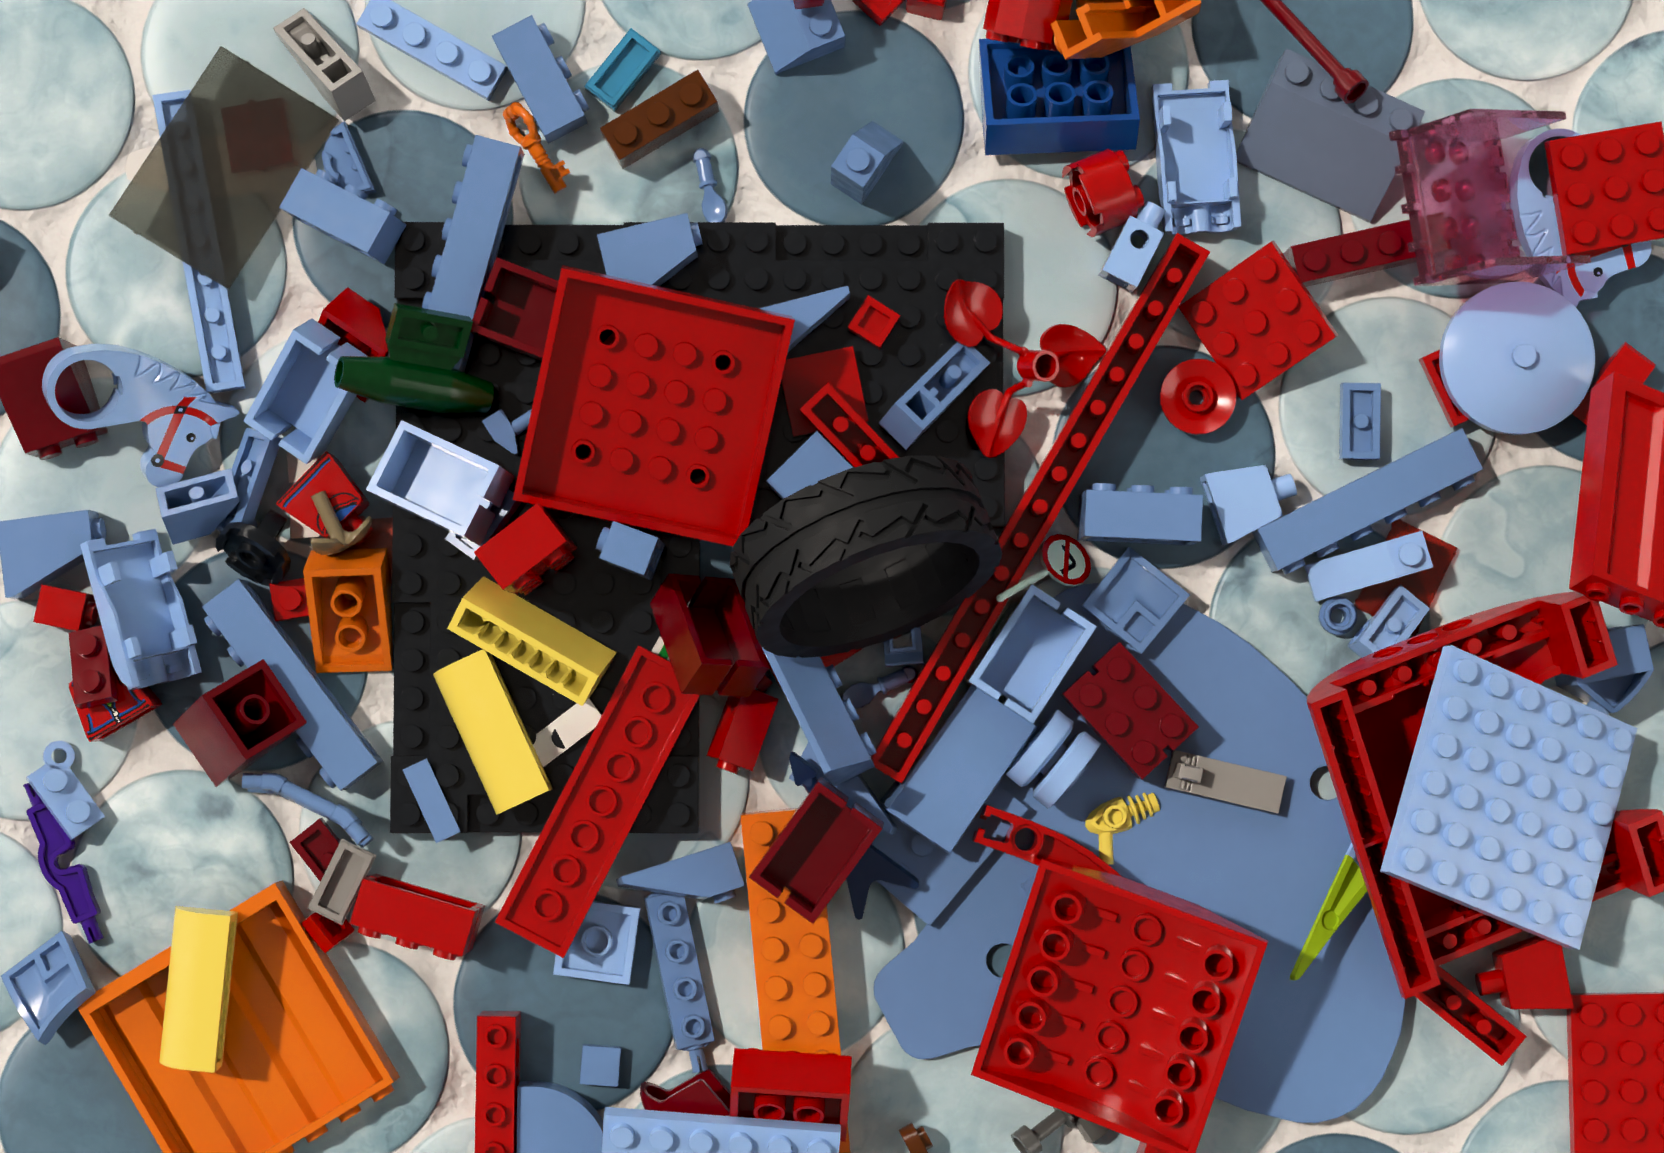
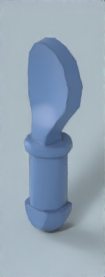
[693,148,727,222]
[841,666,918,709]

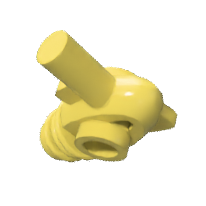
[1085,793,1160,865]

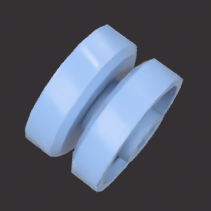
[1005,710,1101,809]

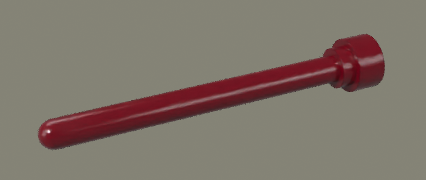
[1260,0,1369,104]

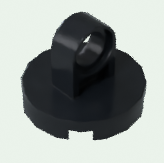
[215,509,291,584]

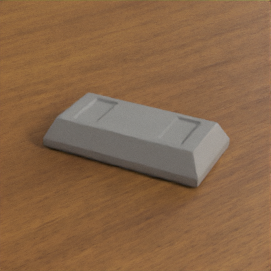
[308,838,377,925]

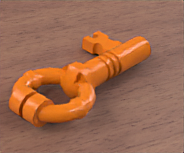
[503,102,570,194]

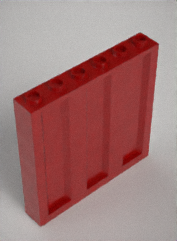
[1569,372,1664,628]

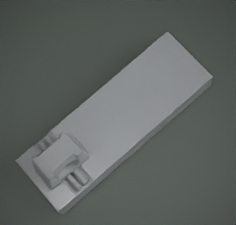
[1164,750,1287,814]

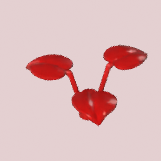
[944,279,1106,458]

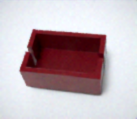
[471,257,559,361]
[650,574,769,697]
[1061,642,1199,780]
[749,777,884,924]

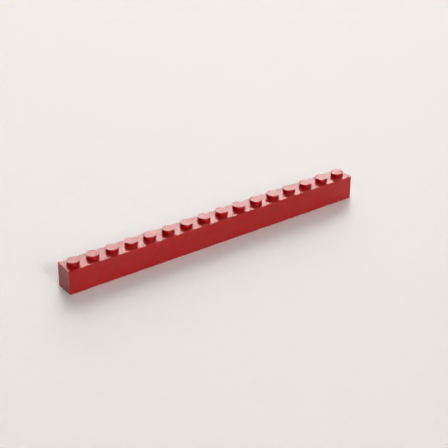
[871,233,1210,783]

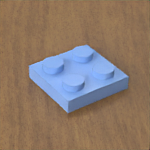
[553,901,641,985]

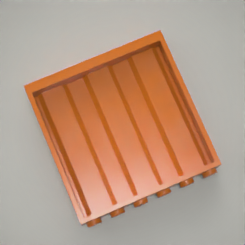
[78,880,400,1153]

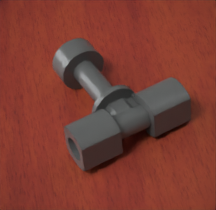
[1011,1107,1110,1153]

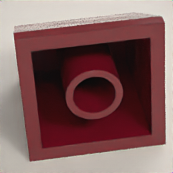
[0,337,108,460]
[173,659,307,787]

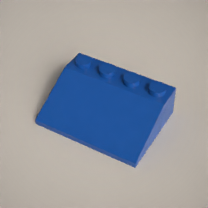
[979,39,1140,155]

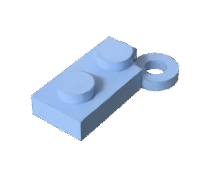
[26,741,105,840]

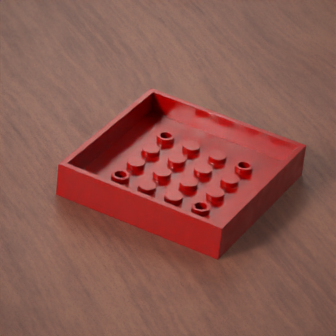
[513,265,795,547]

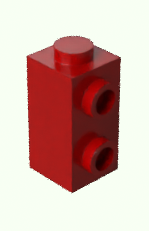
[706,690,779,775]

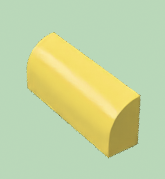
[447,576,617,706]
[433,649,553,815]
[159,906,238,1073]

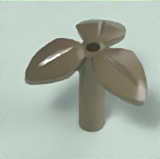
[311,491,372,555]

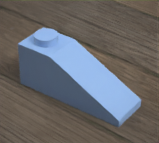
[1304,531,1433,602]

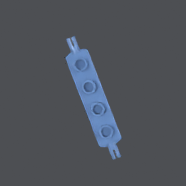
[644,892,715,1073]

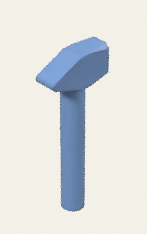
[482,409,532,456]

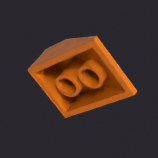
[303,548,393,673]

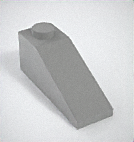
[273,8,376,121]

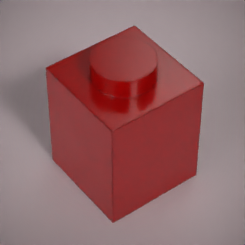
[33,584,98,631]

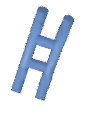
[242,772,373,848]

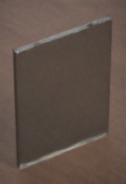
[109,46,339,290]

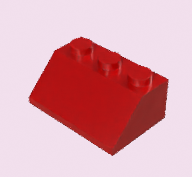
[730,1048,852,1142]

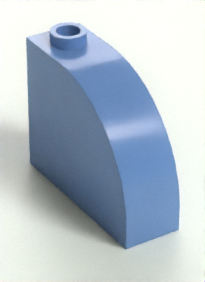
[517,1081,603,1153]

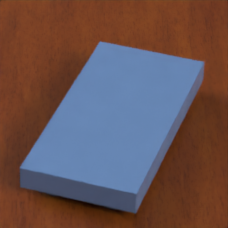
[886,684,1036,855]

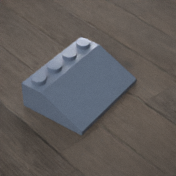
[1236,48,1425,223]

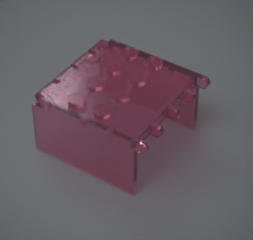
[1389,109,1591,286]

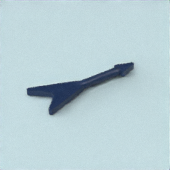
[789,752,919,920]

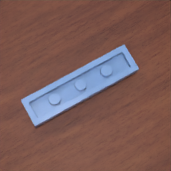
[356,0,508,101]

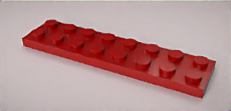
[495,645,700,958]

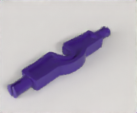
[23,783,104,944]

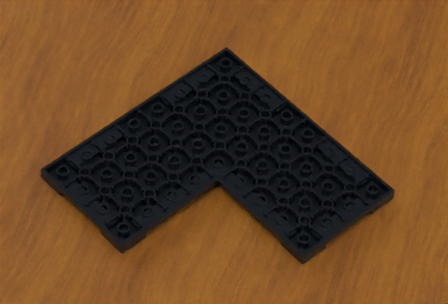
[390,222,1005,833]

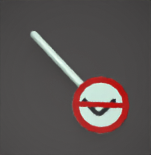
[996,534,1091,602]

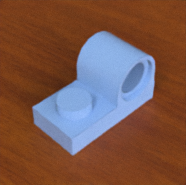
[1348,584,1430,658]

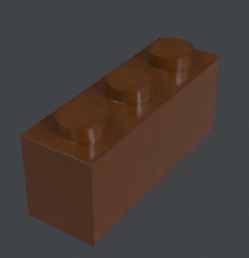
[600,69,719,169]

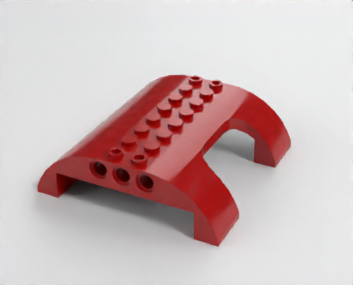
[1307,591,1664,999]

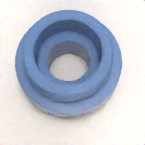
[1318,597,1357,635]

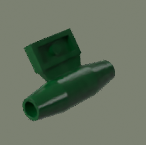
[334,303,494,413]

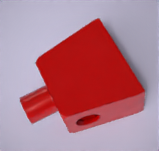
[1475,936,1574,1009]

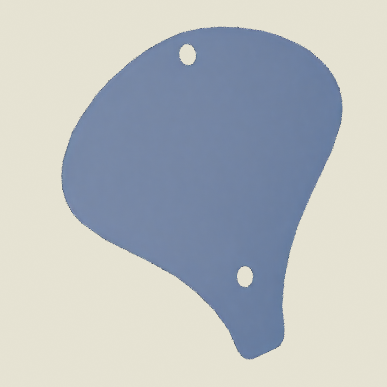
[873,583,1405,1123]

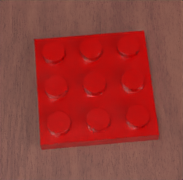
[1544,121,1664,256]
[1178,241,1338,400]

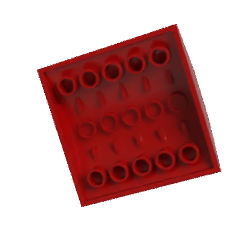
[971,858,1269,1153]

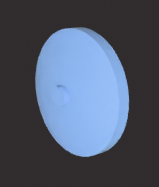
[1439,282,1595,435]

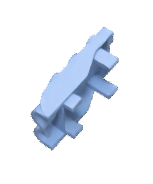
[1151,80,1241,236]
[80,529,202,691]

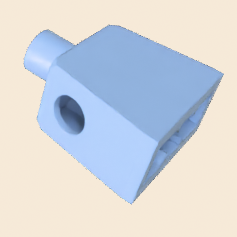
[1098,201,1166,292]
[1200,465,1297,546]

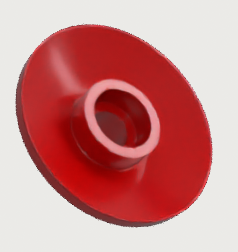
[1160,359,1236,435]

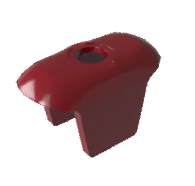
[640,1069,731,1116]

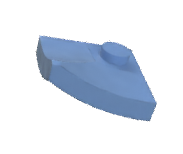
[1081,547,1190,654]
[1,931,96,1045]

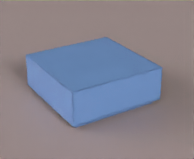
[580,1044,622,1087]

